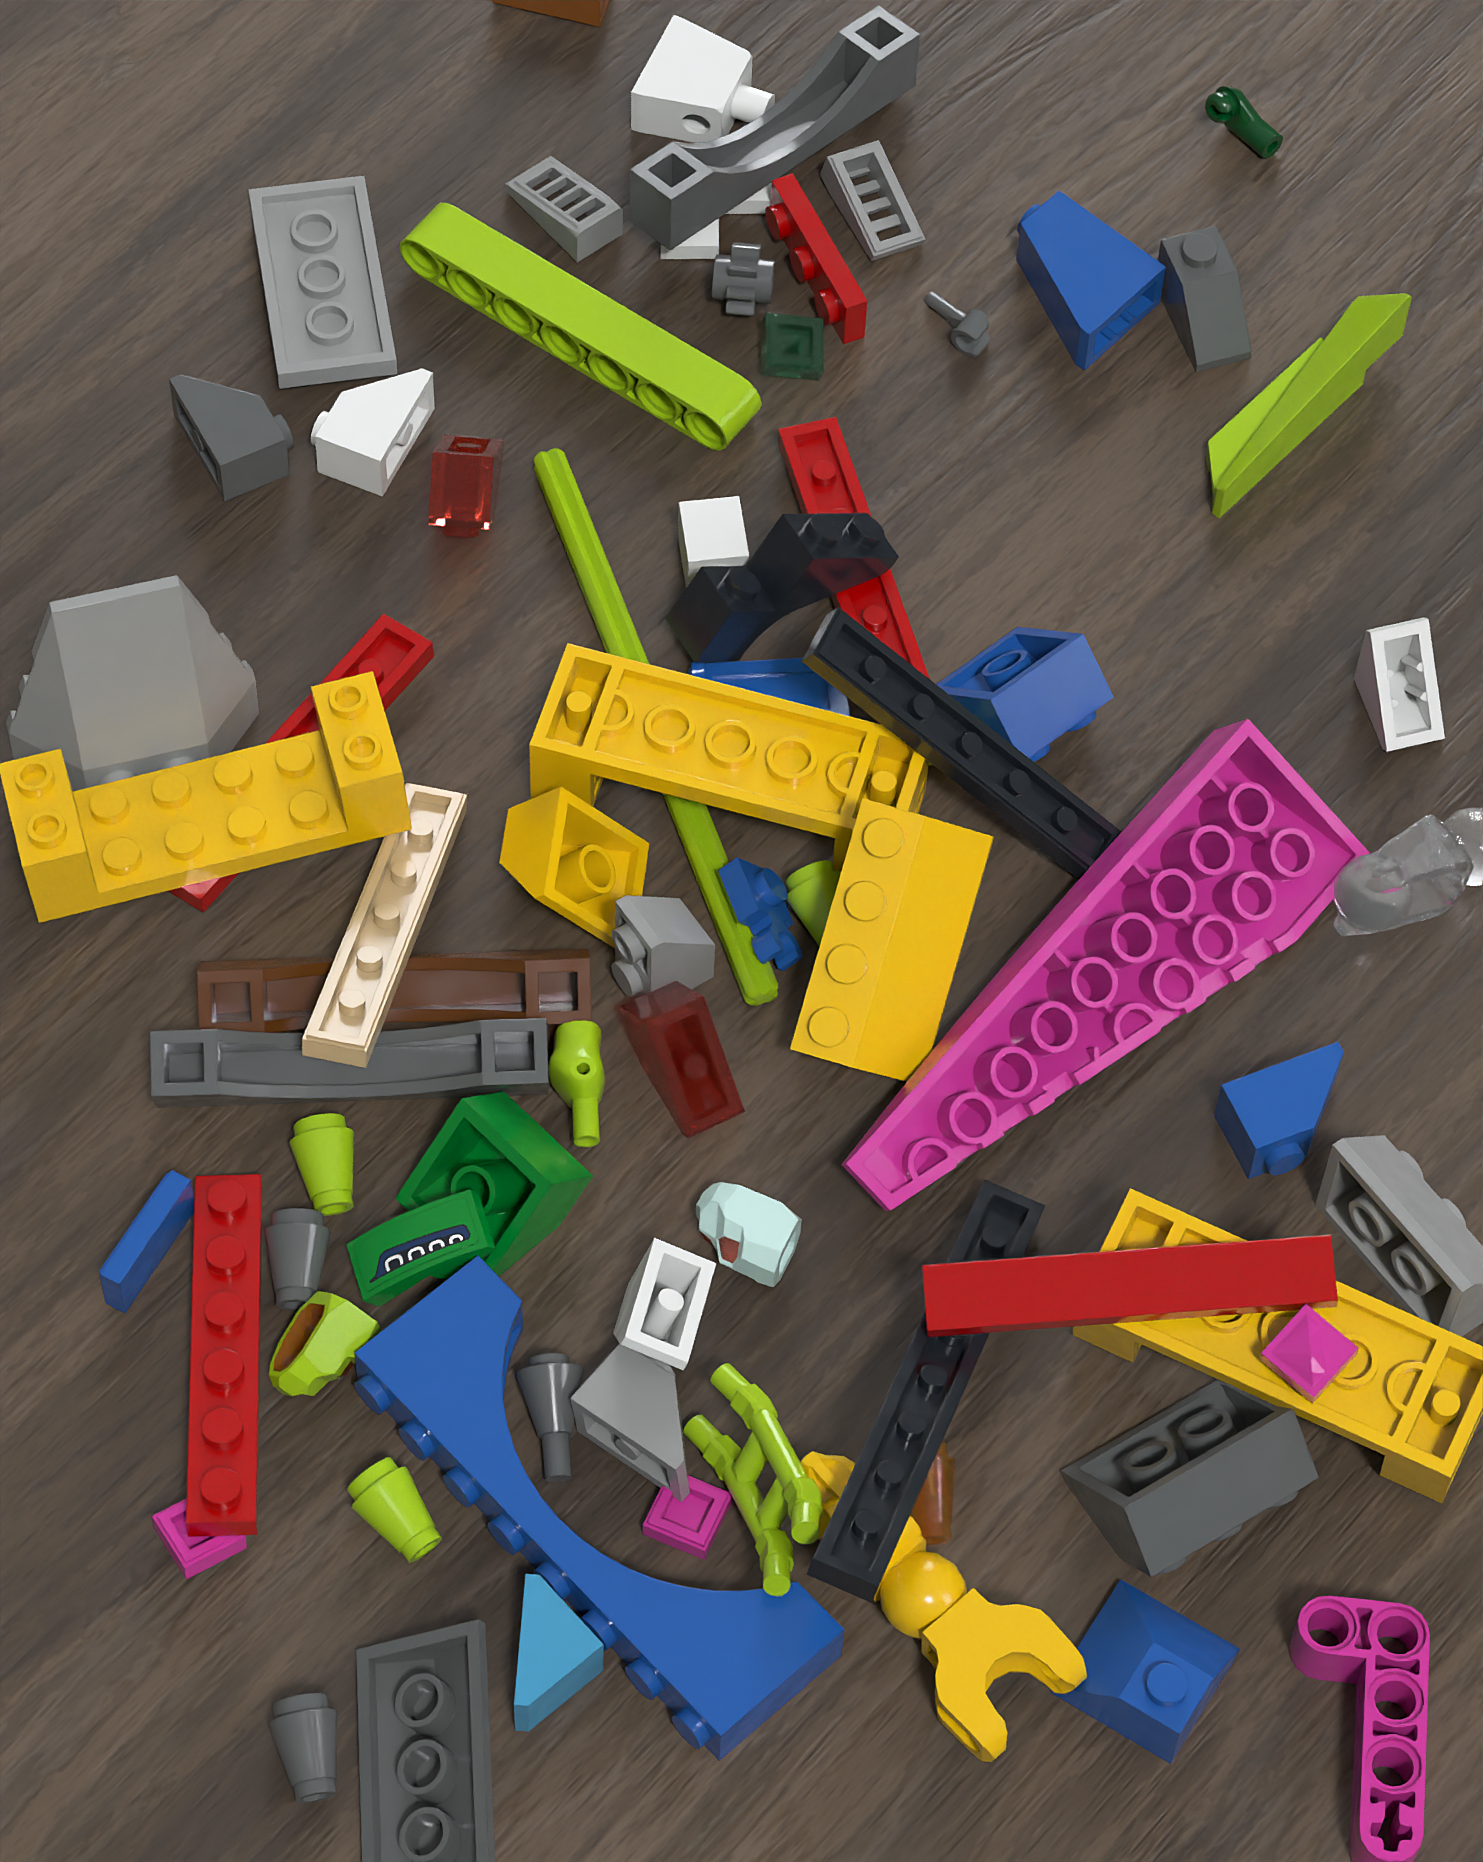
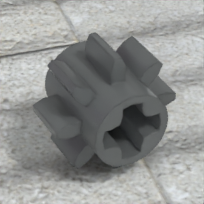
[712,242,775,316]

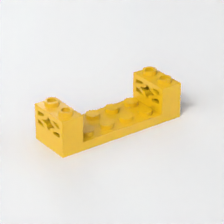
[529,643,929,871]
[0,671,412,923]
[1073,1188,1483,1504]

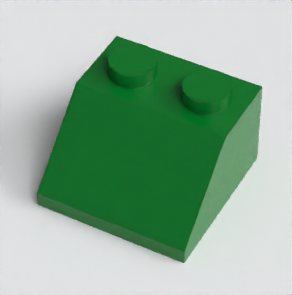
[395,1091,593,1276]

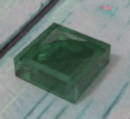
[761,312,824,381]

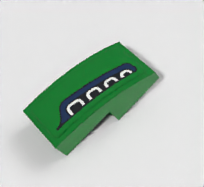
[346,1189,496,1307]

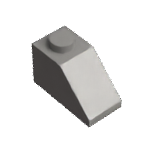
[570,1344,690,1502]

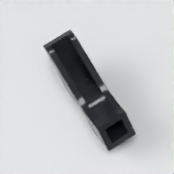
[665,513,899,663]

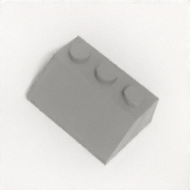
[1315,1135,1483,1337]

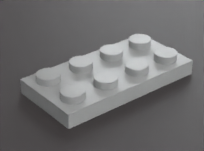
[248,176,397,389]

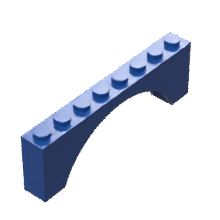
[354,1256,845,1761]

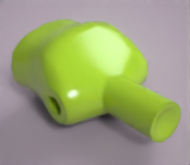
[548,1020,605,1147]

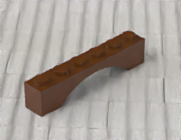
[197,949,592,1033]

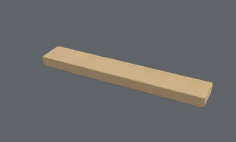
[302,783,467,1068]

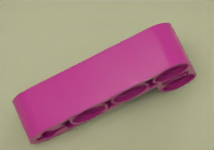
[1289,1596,1430,1862]

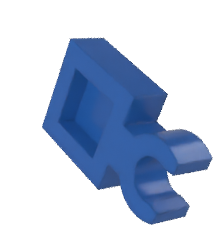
[718,857,803,971]

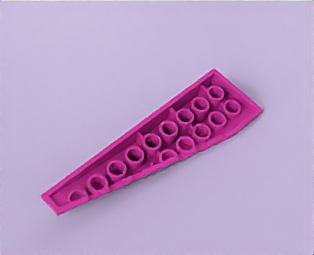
[841,719,1372,1211]

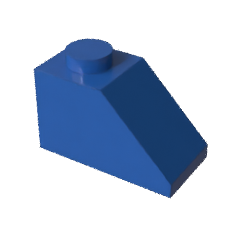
[1214,1042,1344,1179]

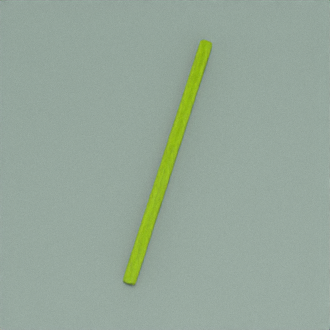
[534,448,778,1006]

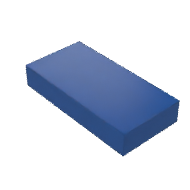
[99,1170,194,1313]

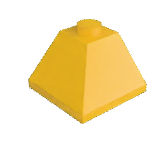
[499,786,650,948]

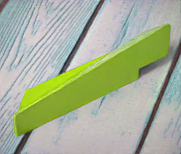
[1205,293,1412,518]

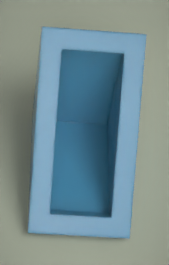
[514,1574,604,1732]

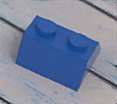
[936,627,1114,762]

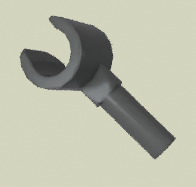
[925,292,990,357]

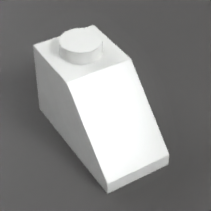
[311,369,435,497]
[613,1238,716,1370]

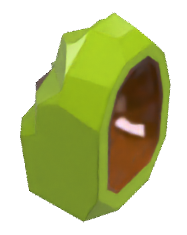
[269,1291,381,1396]

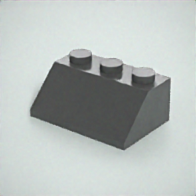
[1061,1380,1319,1577]

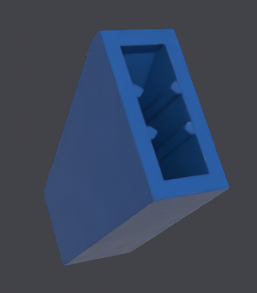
[1016,190,1166,371]

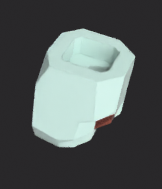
[695,1182,802,1287]

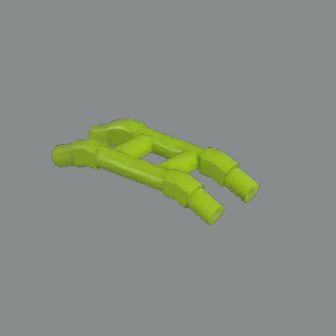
[683,1363,823,1596]

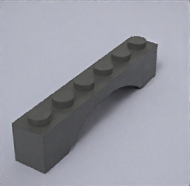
[630,5,920,250]
[150,1018,549,1108]

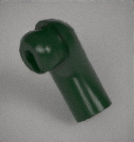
[1205,86,1283,159]

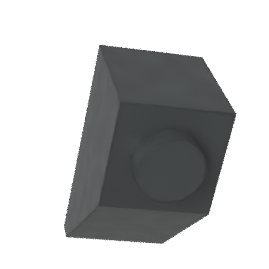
[1157,226,1252,372]
[169,375,294,501]

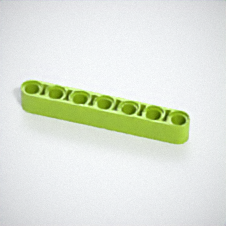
[399,202,762,451]

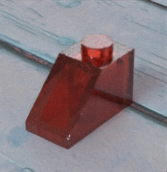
[428,434,504,537]
[620,981,745,1138]

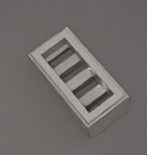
[820,140,925,261]
[505,156,623,263]

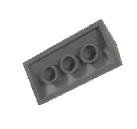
[356,1619,496,1862]

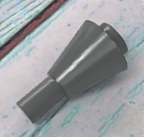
[516,1353,583,1482]

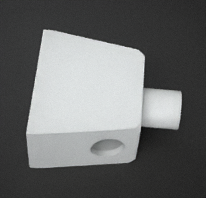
[631,15,775,143]

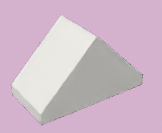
[1354,617,1445,752]

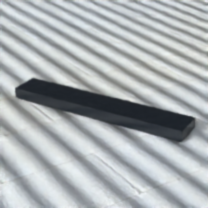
[802,607,1122,879]

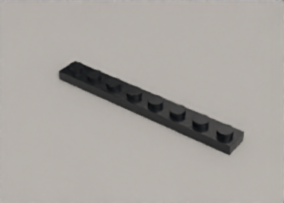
[806,1180,1045,1603]

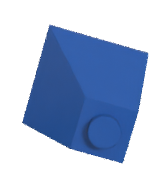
[1051,1580,1240,1764]

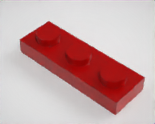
[765,173,868,345]

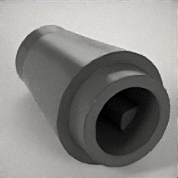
[264,1208,331,1311]
[268,1693,337,1803]

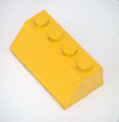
[790,798,994,1081]

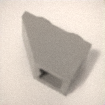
[611,895,715,1013]

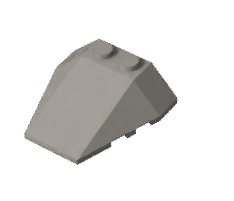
[6,575,259,791]

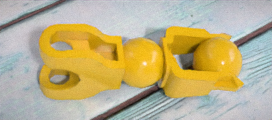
[801,1451,1087,1762]

